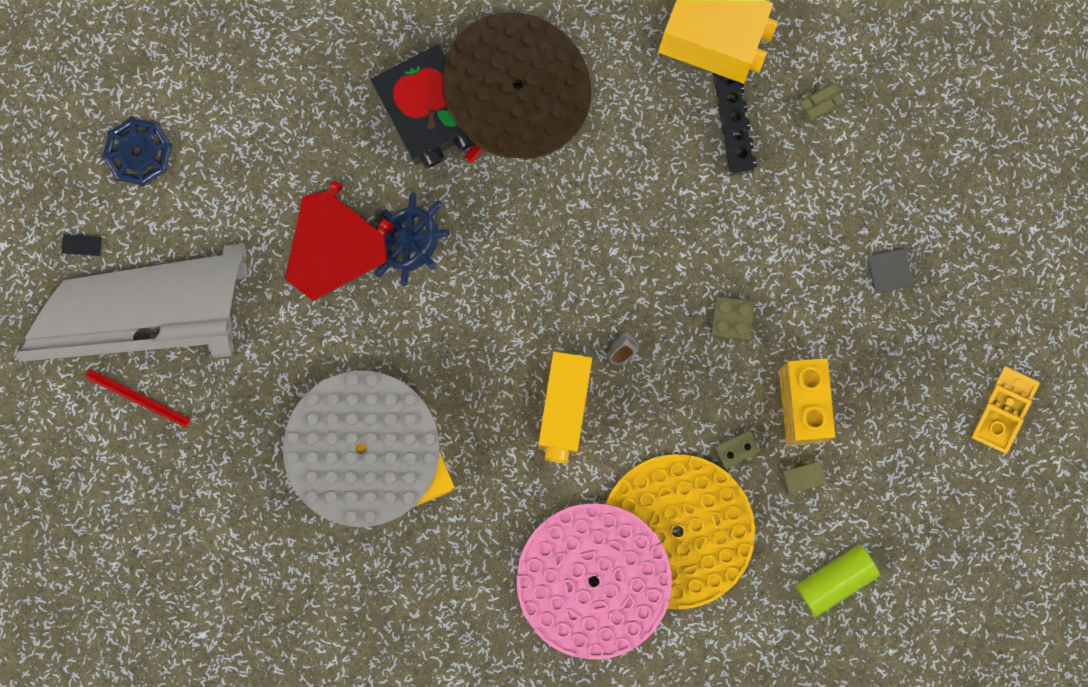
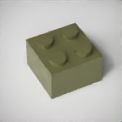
[710,297,755,342]

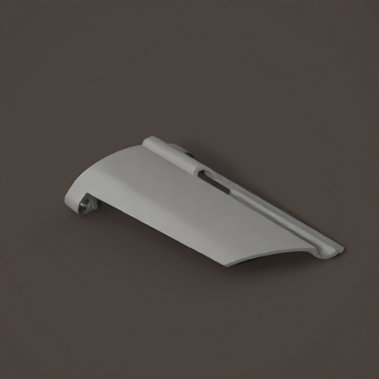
[16,243,247,362]

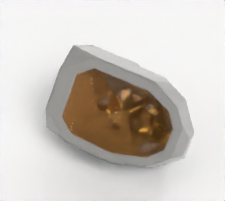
[607,332,639,365]

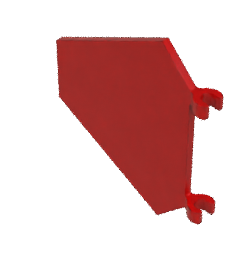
[285,180,394,301]

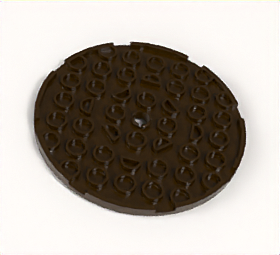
[442,12,591,160]

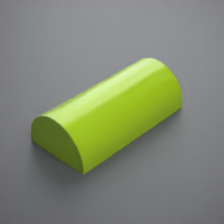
[794,544,880,618]

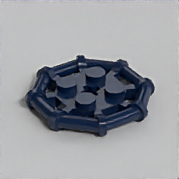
[101,116,173,187]

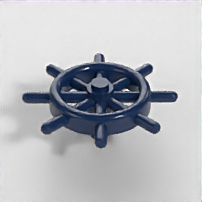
[375,192,450,286]

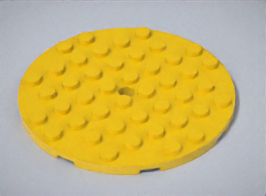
[606,454,755,609]

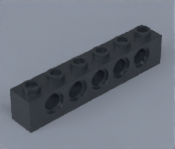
[713,73,757,176]

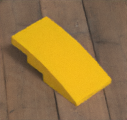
[972,365,1040,454]

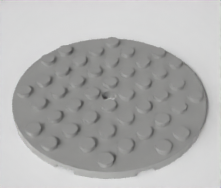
[283,371,440,527]

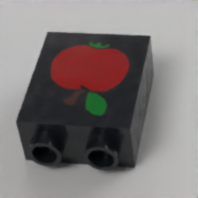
[371,44,475,169]

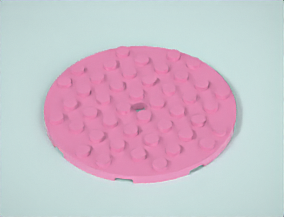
[517,503,672,659]

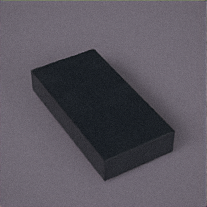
[61,234,102,257]

